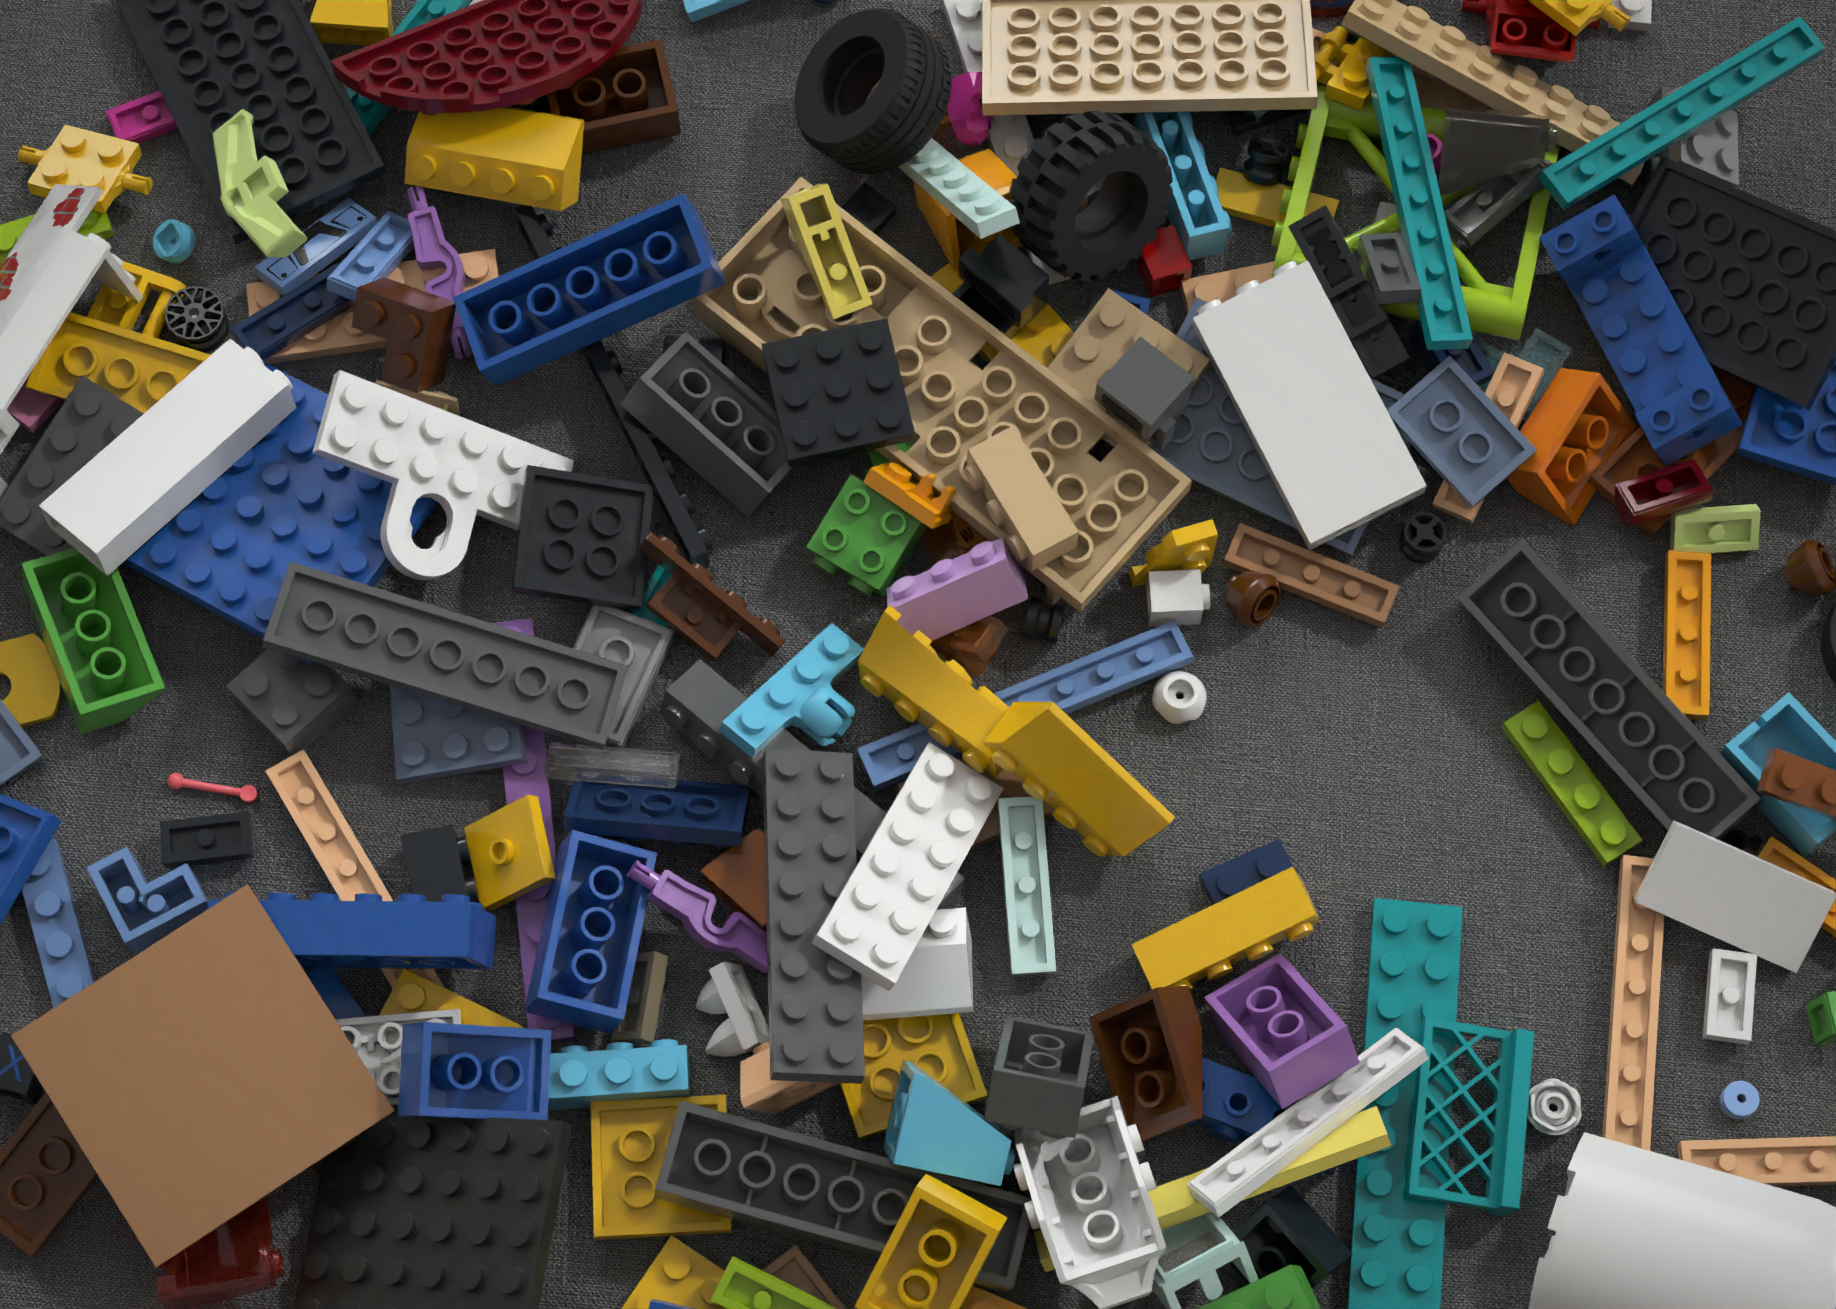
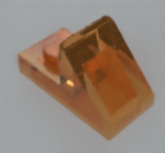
[930,616,1009,677]

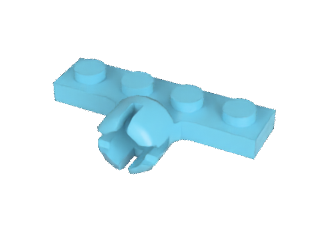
[719,623,864,758]

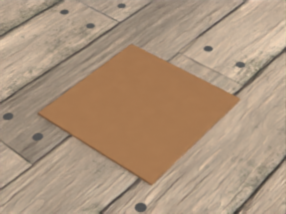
[11,884,394,1268]

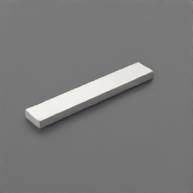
[1187,1028,1428,1218]

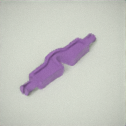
[407,186,472,359]
[627,860,768,973]

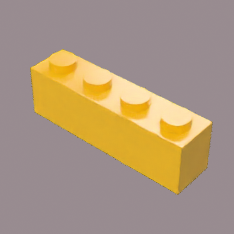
[858,605,1009,778]
[1131,866,1321,991]

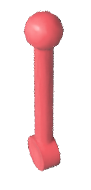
[167,773,258,804]

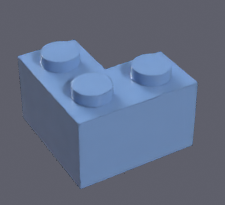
[86,847,209,956]

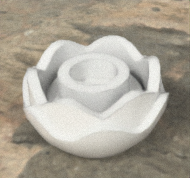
[1152,671,1207,724]
[1527,1078,1582,1135]

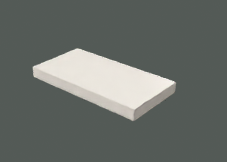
[1634,820,1836,973]

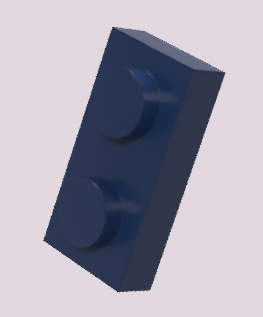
[1199,839,1294,905]

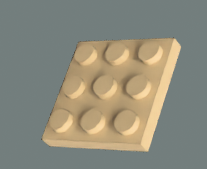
[1048,288,1211,449]

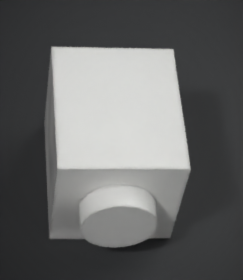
[1146,569,1210,627]

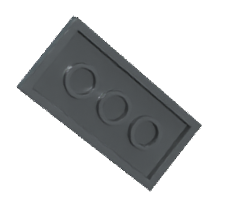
[0,375,144,555]

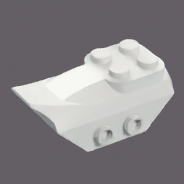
[1013,1096,1167,1309]

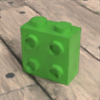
[806,474,927,597]

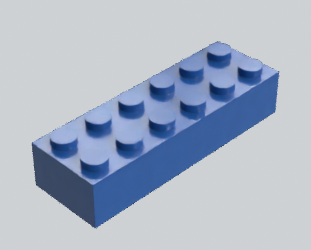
[453,193,726,386]
[208,892,496,970]

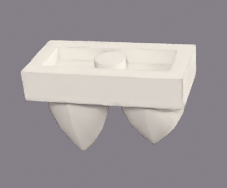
[696,962,769,1057]

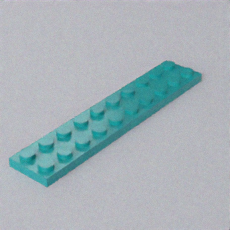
[1346,898,1463,1309]

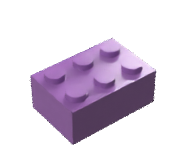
[1204,953,1360,1109]

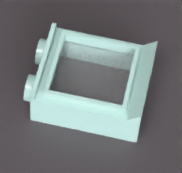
[1152,1212,1259,1309]

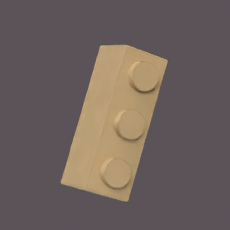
[964,426,1079,571]

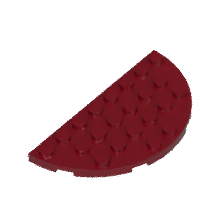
[330,0,643,115]

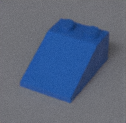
[398,1022,552,1120]

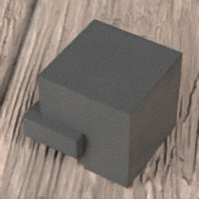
[1094,336,1194,451]

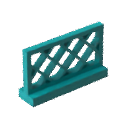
[1405,1016,1534,1216]

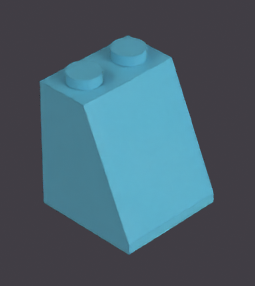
[882,1060,1015,1186]

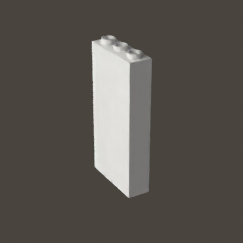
[1193,260,1427,550]

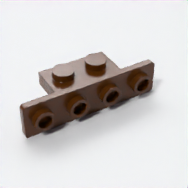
[640,532,785,662]

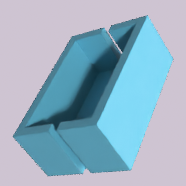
[1720,692,1836,858]

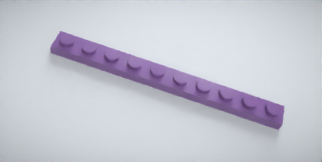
[492,618,575,1044]

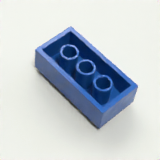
[524,830,657,1034]

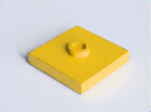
[464,795,556,911]

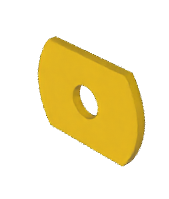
[0,633,62,727]

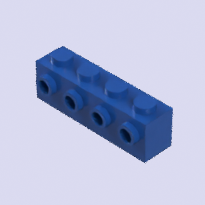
[1185,1057,1337,1176]

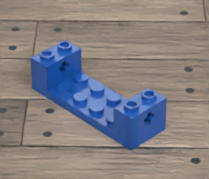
[1539,194,1743,466]

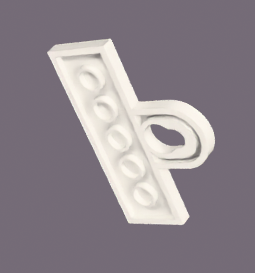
[312,370,574,580]

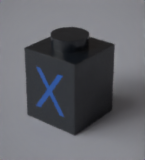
[0,1029,43,1104]

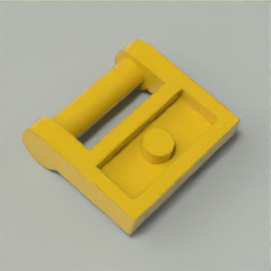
[87,261,186,339]

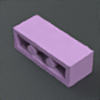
[886,537,1028,641]

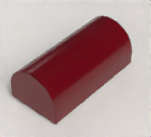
[1615,459,1713,527]

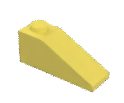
[780,184,873,319]

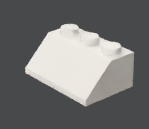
[861,907,973,1021]

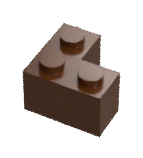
[351,278,456,393]

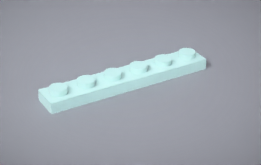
[898,138,1020,239]

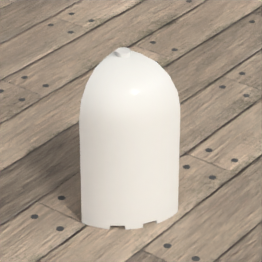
[1528,1132,1836,1309]

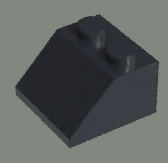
[1222,1184,1353,1291]

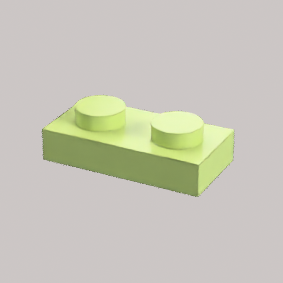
[1670,504,1761,553]

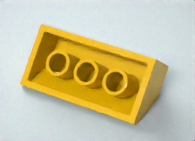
[405,106,584,211]
[982,702,1175,857]

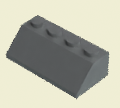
[620,331,794,517]

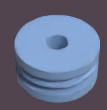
[1720,1080,1760,1120]

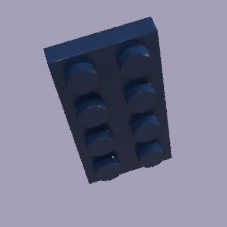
[563,771,750,848]

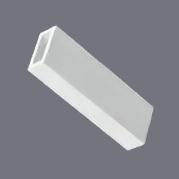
[39,339,297,576]

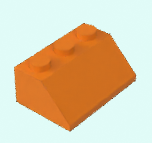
[1507,367,1636,525]

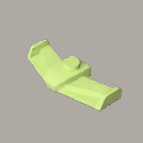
[212,109,307,258]

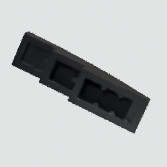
[1288,205,1411,380]

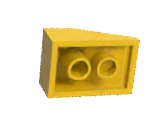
[854,1173,1008,1309]

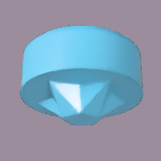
[153,219,195,264]

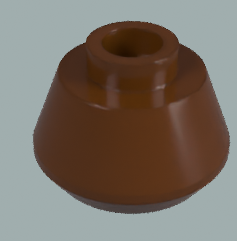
[1782,539,1836,595]
[1225,571,1281,627]

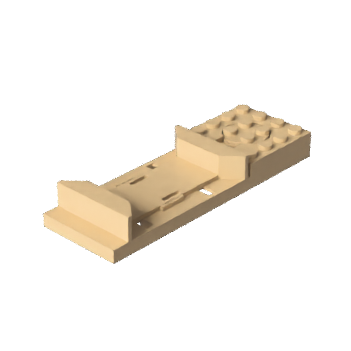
[690,177,1192,613]

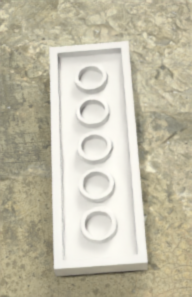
[812,742,1004,991]

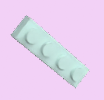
[997,796,1056,976]

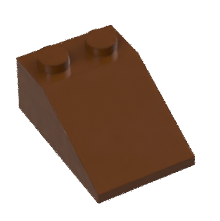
[1089,986,1202,1143]

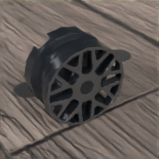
[165,286,229,353]

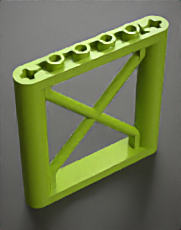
[1271,85,1560,341]

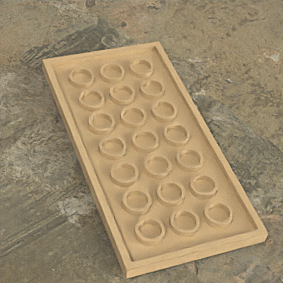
[982,0,1318,116]

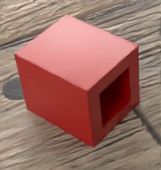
[1135,225,1192,298]

